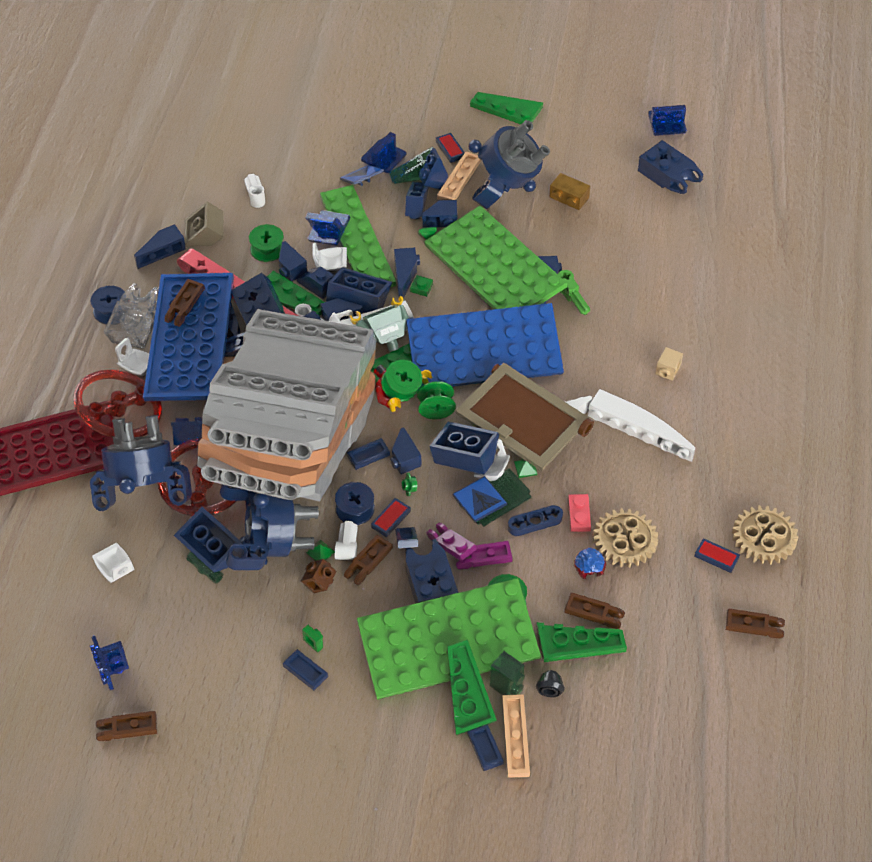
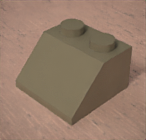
[184,202,224,247]

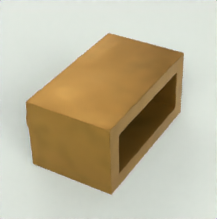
[549,173,590,210]

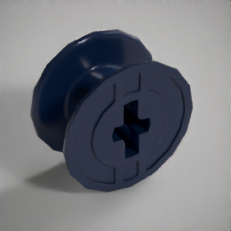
[90,285,129,324]
[335,482,375,525]

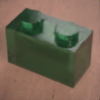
[490,651,525,695]

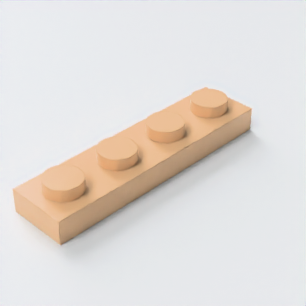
[437,151,481,200]
[502,694,530,778]

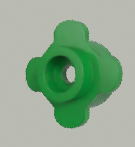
[401,473,418,496]

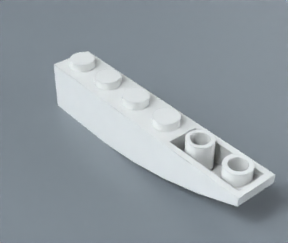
[588,389,695,462]

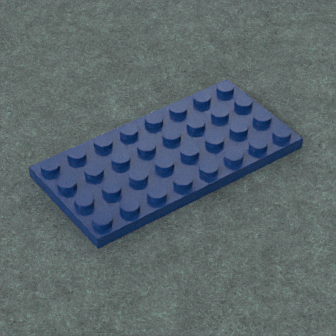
[143,273,234,401]
[406,303,564,391]

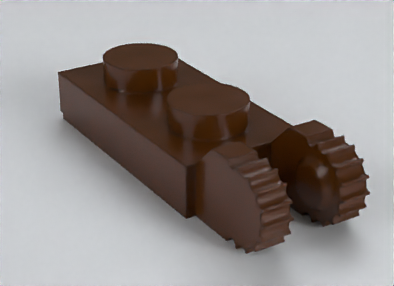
[164,279,205,327]
[344,534,393,586]
[564,593,625,629]
[725,608,785,639]
[96,711,157,741]

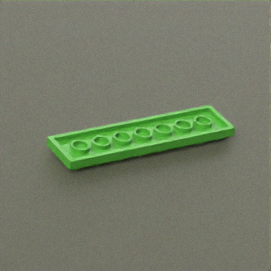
[320,185,396,287]

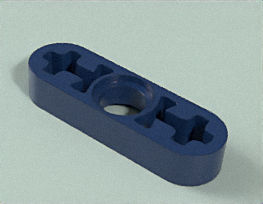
[508,505,563,536]

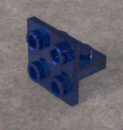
[648,105,687,136]
[361,132,407,174]
[305,210,351,246]
[171,417,203,446]
[89,636,129,690]

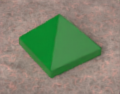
[418,227,437,240]
[514,460,537,478]
[306,540,335,561]

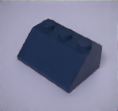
[326,267,392,313]
[430,421,499,475]
[174,507,243,573]

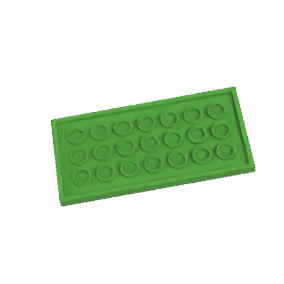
[424,206,567,309]
[357,578,541,700]

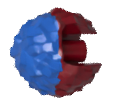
[574,547,607,580]

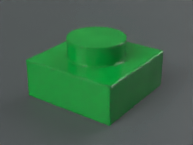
[410,275,433,297]
[302,625,323,653]

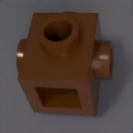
[301,559,337,593]

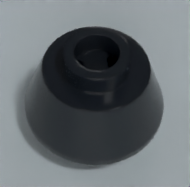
[535,670,565,697]

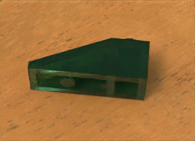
[389,146,445,184]

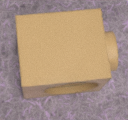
[656,347,683,381]

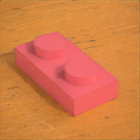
[568,494,591,532]

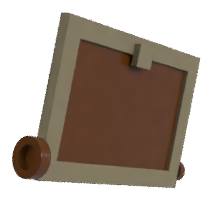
[456,363,594,471]

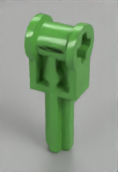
[558,270,590,315]

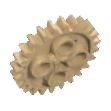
[732,505,798,565]
[593,508,658,568]

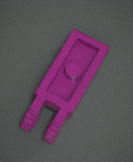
[426,522,477,561]
[456,541,513,570]

